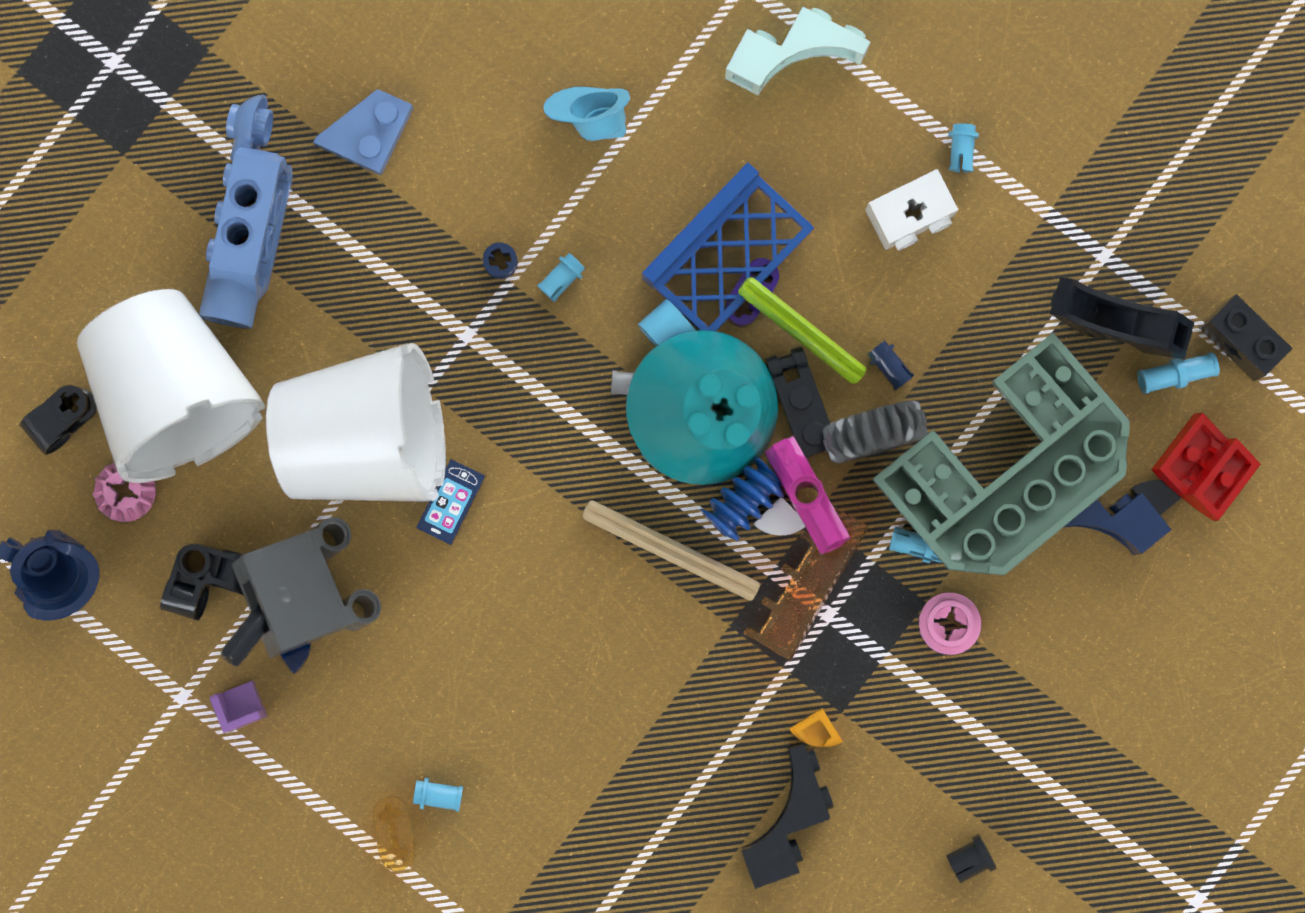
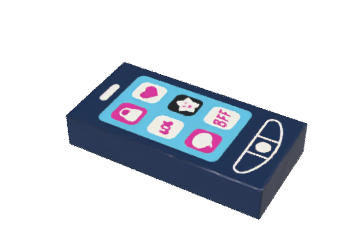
[416,459,486,545]

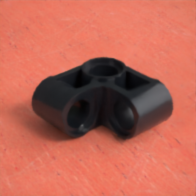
[160,544,244,621]

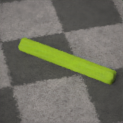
[738,277,867,384]

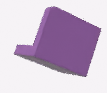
[209,681,268,733]

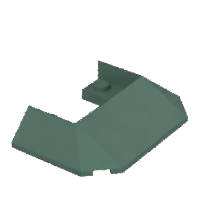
[873,333,1130,576]

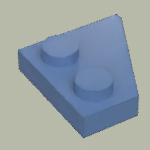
[313,89,414,176]

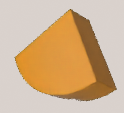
[789,708,843,747]

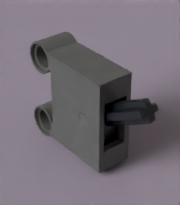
[221,517,381,666]

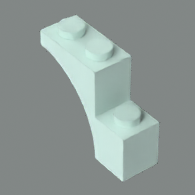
[725,7,871,95]

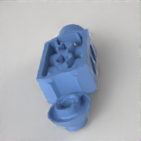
[199,95,293,329]

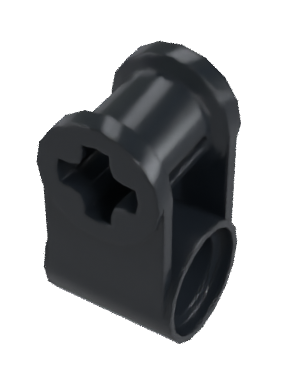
[19,385,97,455]

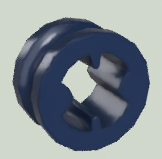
[483,242,518,280]

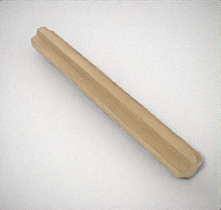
[582,501,760,600]

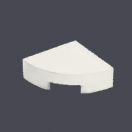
[753,498,805,536]

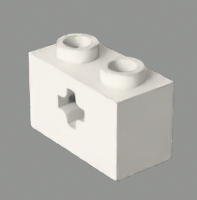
[865,169,958,251]

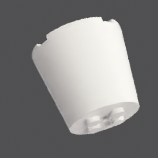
[77,289,265,483]
[266,343,446,501]

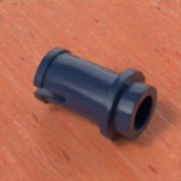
[867,340,914,391]

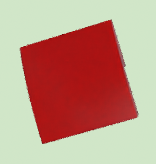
[1151,413,1261,521]

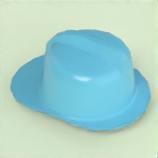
[543,87,630,141]

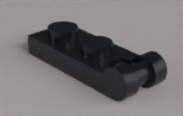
[765,346,830,458]

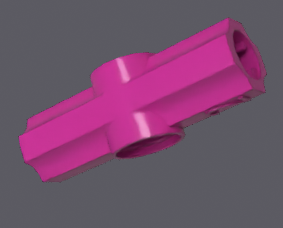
[765,436,851,555]

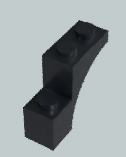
[1050,277,1194,359]
[740,743,834,889]

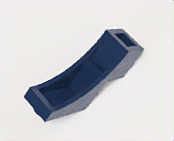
[1064,493,1172,556]

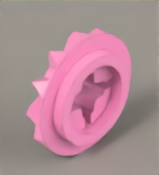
[92,463,156,522]
[919,593,981,655]

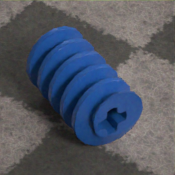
[700,457,785,541]

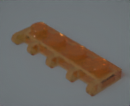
[743,507,868,661]

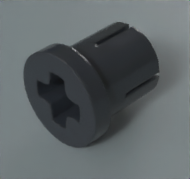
[946,834,997,883]

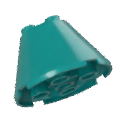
[626,330,778,485]

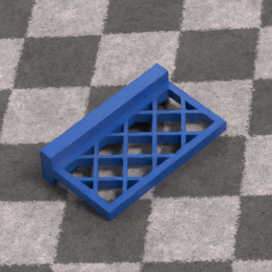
[642,162,814,331]

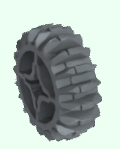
[822,400,928,463]

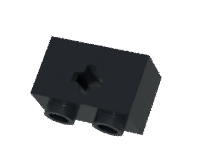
[1199,294,1293,381]

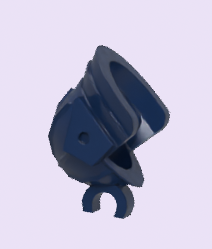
[0,530,100,621]

